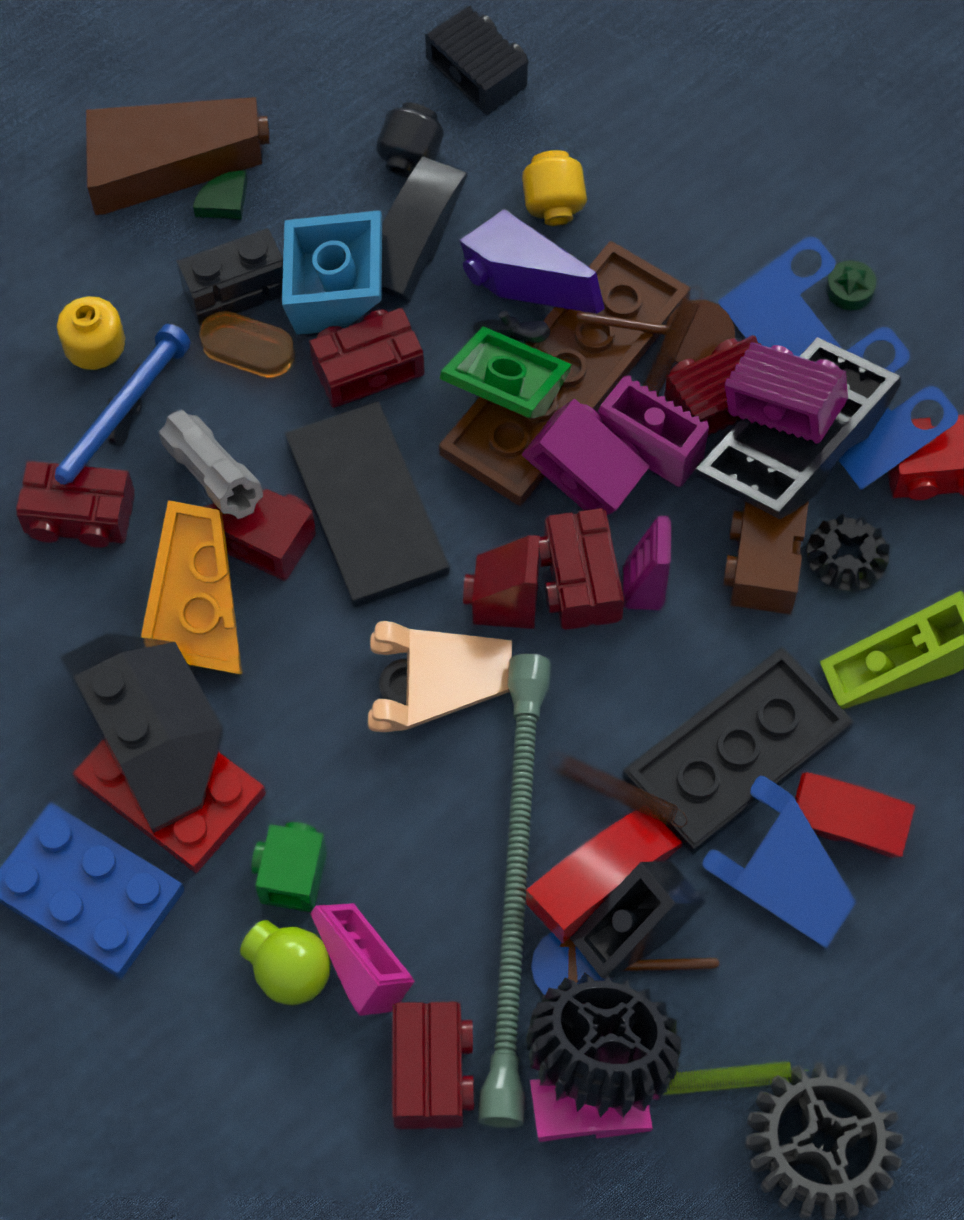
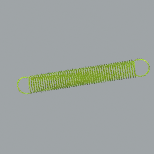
[663,1061,809,1096]

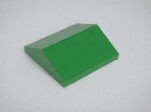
[439,326,572,419]

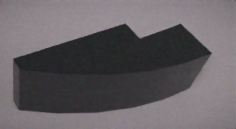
[381,157,468,302]

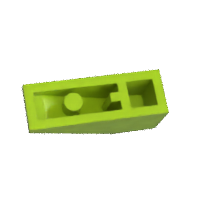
[820,590,964,709]

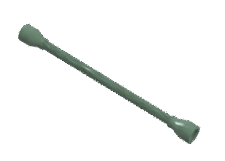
[478,654,551,1128]

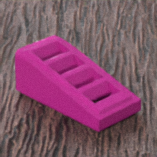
[310,903,415,1016]

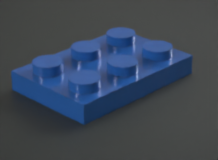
[0,802,185,980]

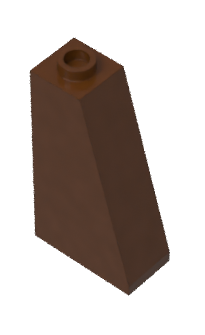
[86,97,270,215]

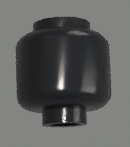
[376,102,444,178]

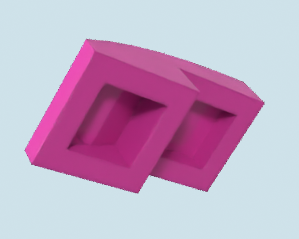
[530,1079,653,1142]

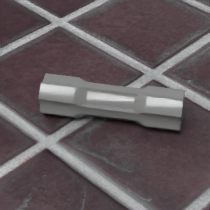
[159,410,263,519]

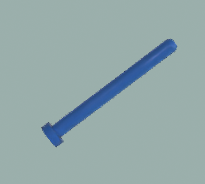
[55,324,191,485]

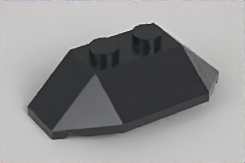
[60,633,224,833]

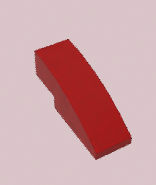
[526,806,683,943]

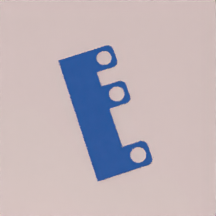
[718,237,958,490]

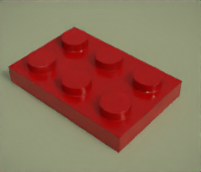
[73,740,266,874]

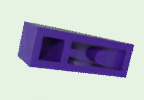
[459,209,605,314]

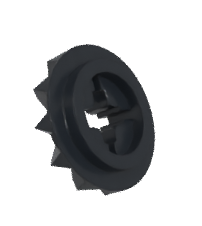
[807,512,890,591]

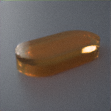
[199,311,295,377]

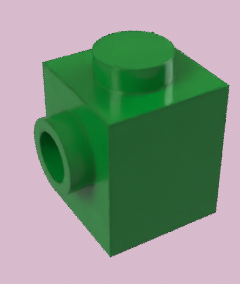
[252,822,327,913]

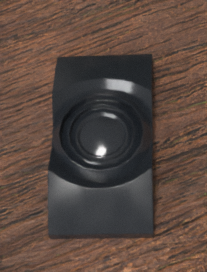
[696,337,901,519]

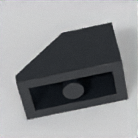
[570,861,705,978]

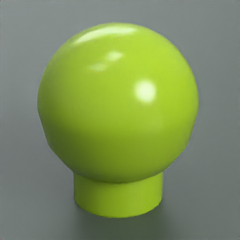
[240,920,331,1005]

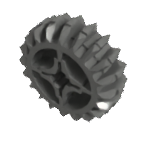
[745,1061,903,1220]

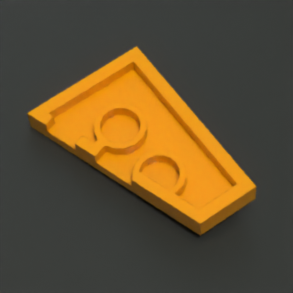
[141,500,243,675]

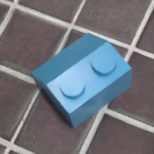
[282,210,382,335]

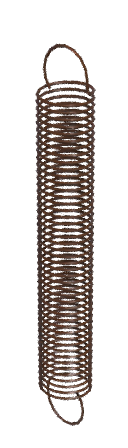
[643,286,702,397]
[548,753,687,827]

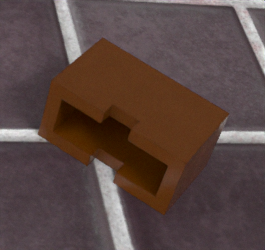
[723,501,809,615]

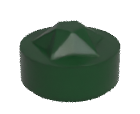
[826,260,877,310]

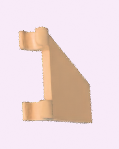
[368,621,512,732]

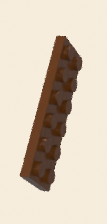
[439,240,691,507]

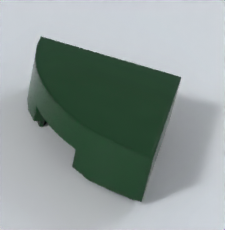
[193,171,247,219]

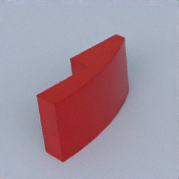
[795,772,916,858]

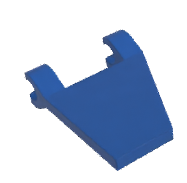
[702,776,856,949]

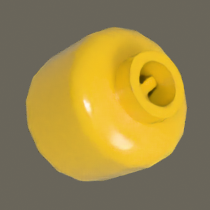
[522,150,587,226]
[56,296,126,370]

